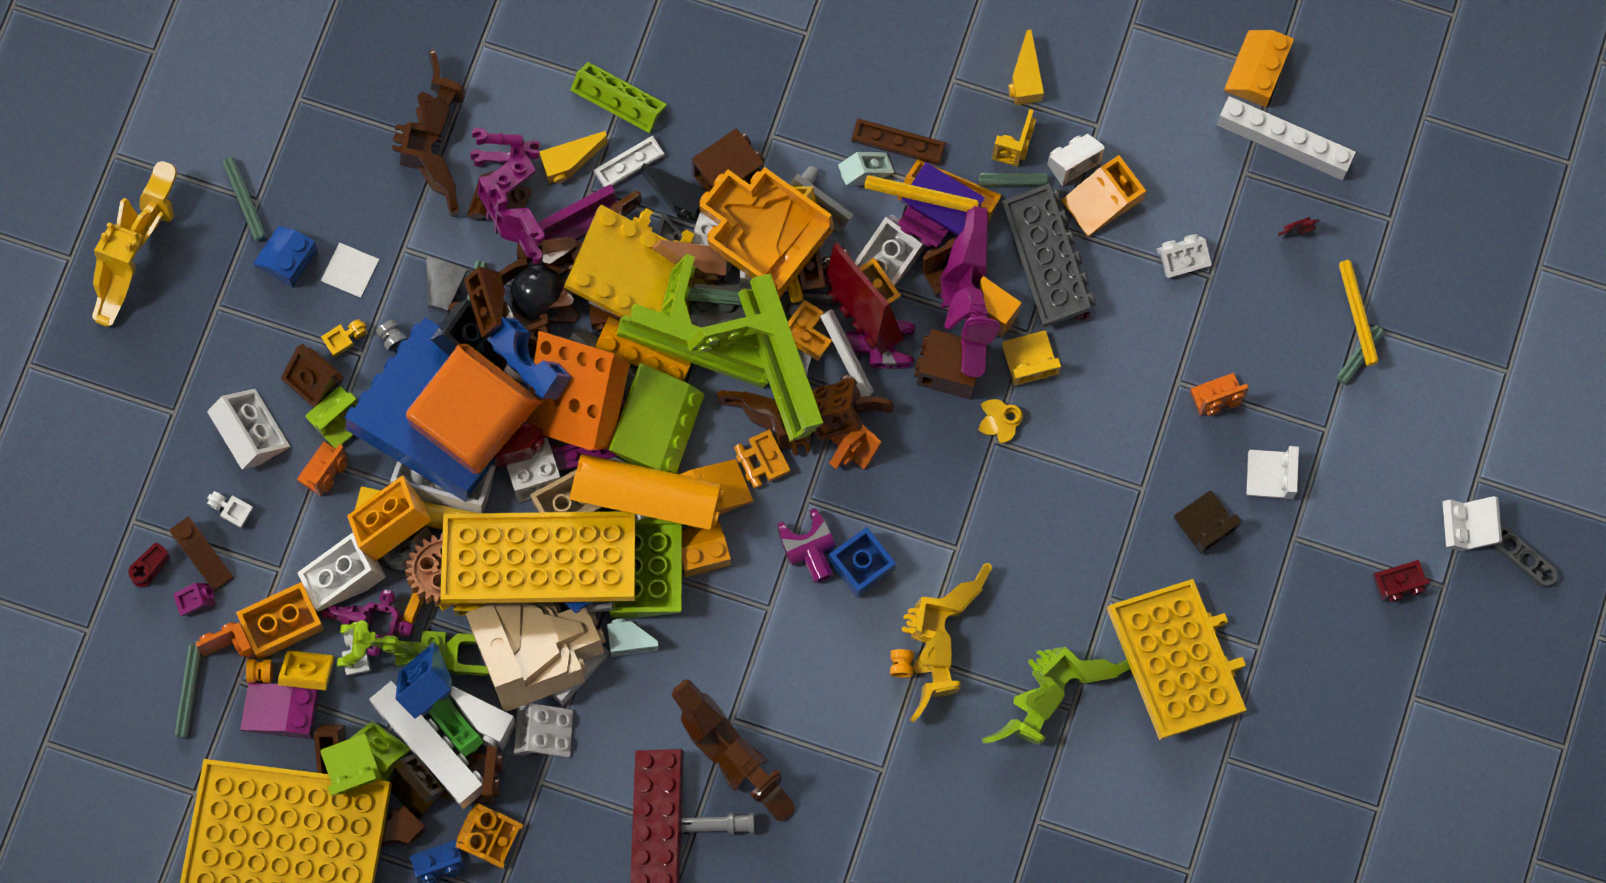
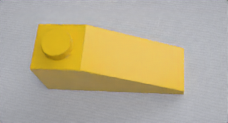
[1008,30,1044,105]
[539,131,607,184]

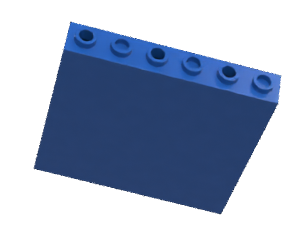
[345,318,531,502]

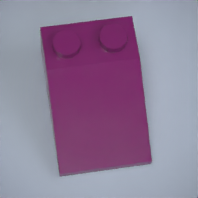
[240,683,320,740]

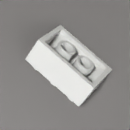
[207,389,290,470]

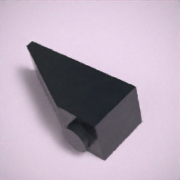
[642,163,707,221]

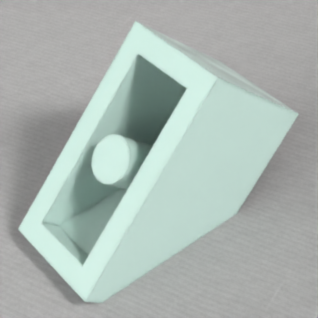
[838,152,894,186]
[607,619,659,657]

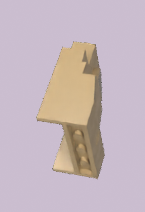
[466,602,606,712]

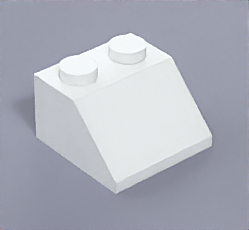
[1047,134,1105,186]

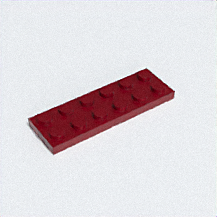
[630,749,684,883]

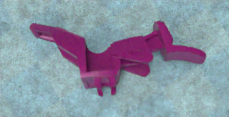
[940,206,1001,378]

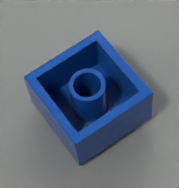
[828,527,896,598]

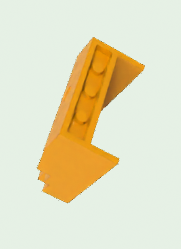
[699,167,834,299]

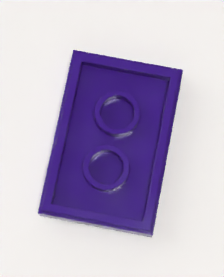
[901,162,985,236]

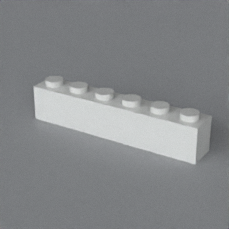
[1217,96,1356,181]
[369,681,484,810]

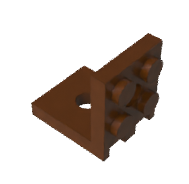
[438,746,504,805]

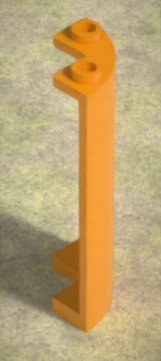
[569,454,725,530]

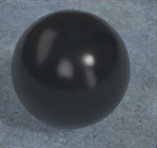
[510,266,566,320]

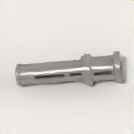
[681,812,755,835]

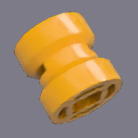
[890,649,914,678]
[246,659,273,683]

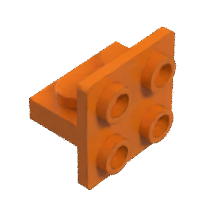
[829,424,882,469]

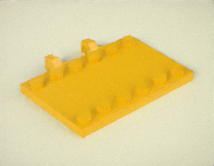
[564,205,716,318]
[1106,579,1246,740]

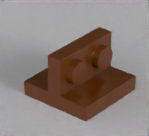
[281,343,344,407]

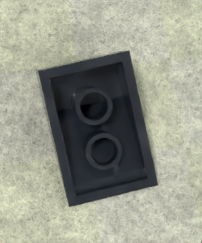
[430,299,507,369]

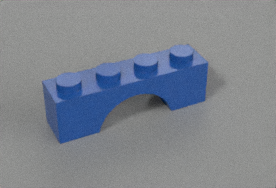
[487,317,572,400]

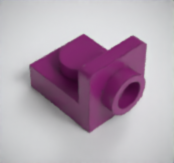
[173,583,215,616]

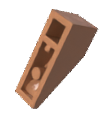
[653,240,726,283]

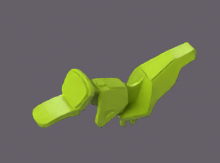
[982,647,1131,745]

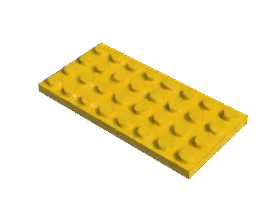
[441,511,635,604]

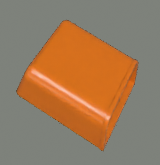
[526,331,630,450]
[406,344,543,474]

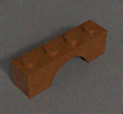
[380,806,427,849]

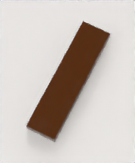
[851,118,946,166]

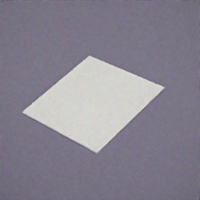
[321,242,379,298]

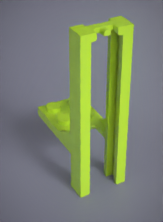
[616,254,769,388]
[687,273,823,442]

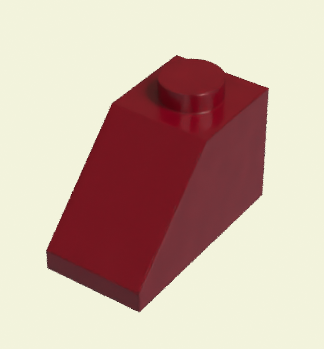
[493,421,545,467]

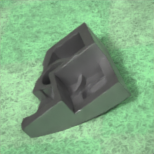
[426,256,467,315]
[378,526,432,570]

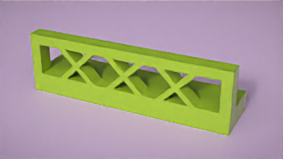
[570,62,667,133]

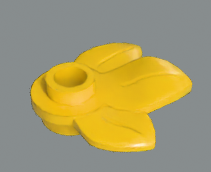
[978,399,1023,443]

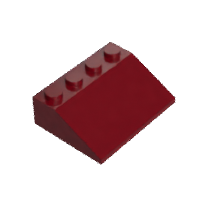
[825,243,904,355]

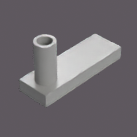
[789,166,853,233]

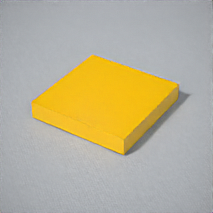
[278,650,334,690]

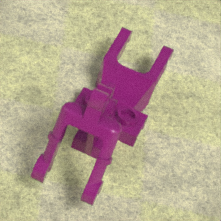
[470,128,545,264]

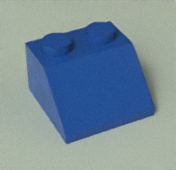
[253,226,318,288]

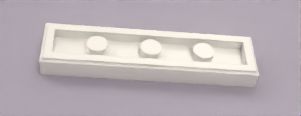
[820,309,874,397]

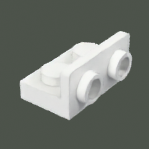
[1157,234,1212,278]

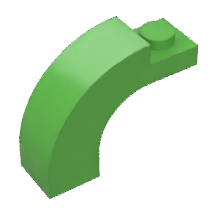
[428,696,484,757]

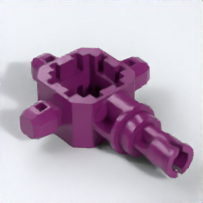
[322,590,414,657]

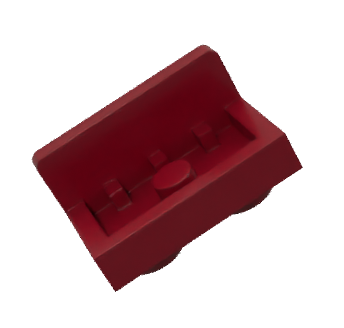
[1373,560,1430,603]

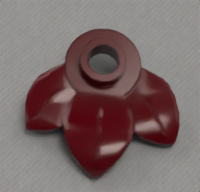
[1278,217,1320,236]

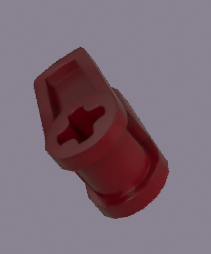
[128,543,170,588]

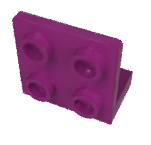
[897,206,948,248]

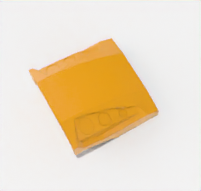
[456,804,523,869]

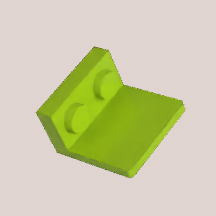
[321,734,382,796]

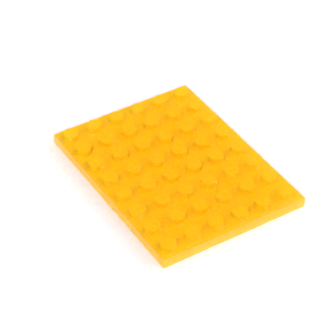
[180,759,392,883]

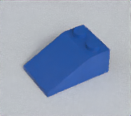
[395,642,452,719]

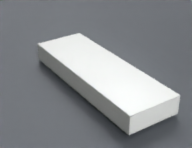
[594,136,665,187]

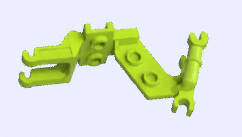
[337,620,489,676]

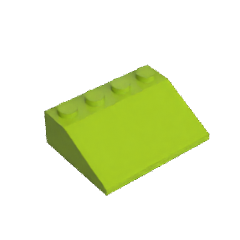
[609,363,705,474]
[610,519,682,619]

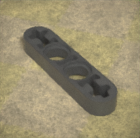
[1491,522,1558,588]

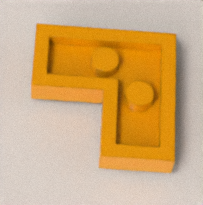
[788,300,832,361]

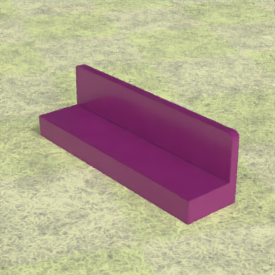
[533,184,618,241]

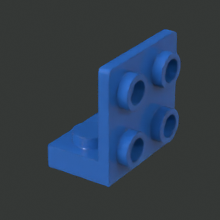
[409,840,465,883]

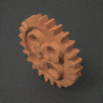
[405,533,458,607]

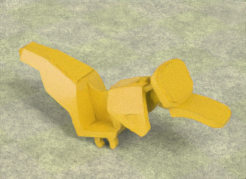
[92,162,177,327]
[901,563,992,723]

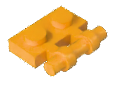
[734,429,790,489]

